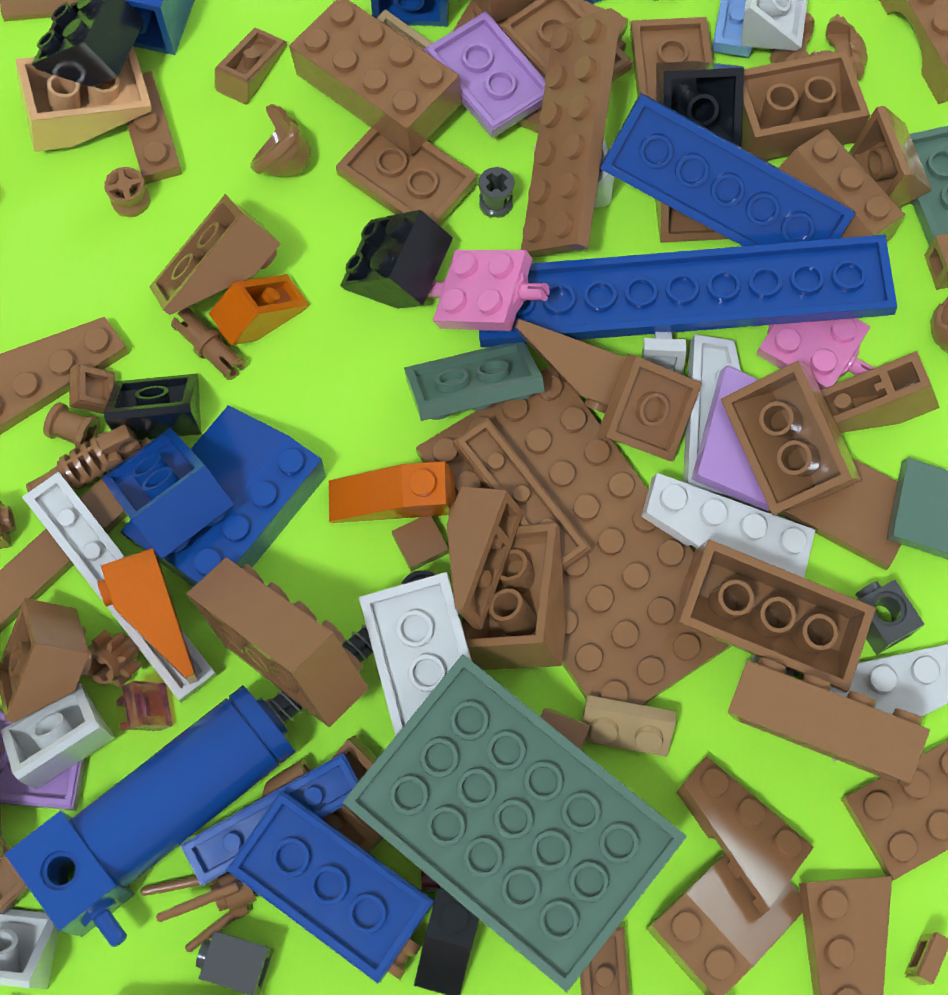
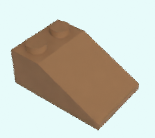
[149,194,281,315]
[462,523,566,670]
[645,853,802,995]

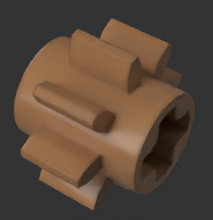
[88,630,141,688]

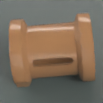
[43,402,100,449]

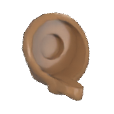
[250,104,312,177]

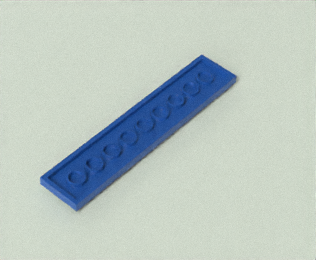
[479,235,897,347]

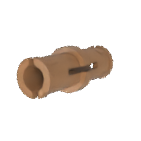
[171,308,246,380]

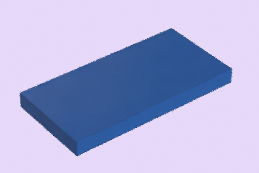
[226,791,435,984]

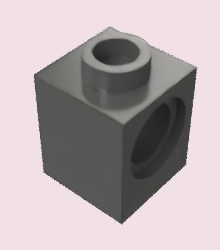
[855,580,925,655]
[196,931,274,995]

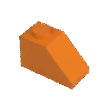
[209,274,310,346]

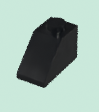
[414,888,480,995]

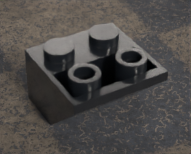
[32,0,144,87]
[340,209,453,309]

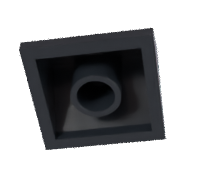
[103,373,201,441]

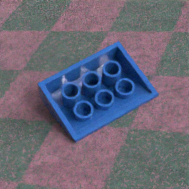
[120,405,326,587]

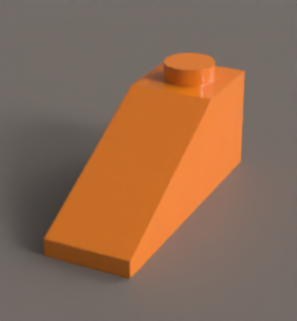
[329,461,455,523]
[97,548,198,684]

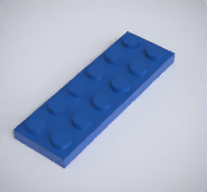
[600,92,856,246]

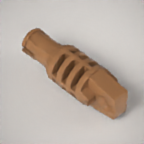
[26,424,141,492]

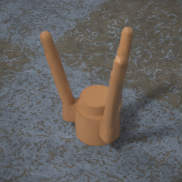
[140,872,257,952]

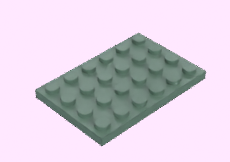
[342,654,687,993]

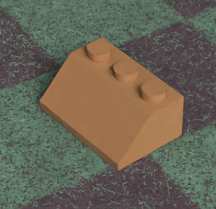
[741,50,870,160]
[778,129,905,242]
[721,361,862,516]

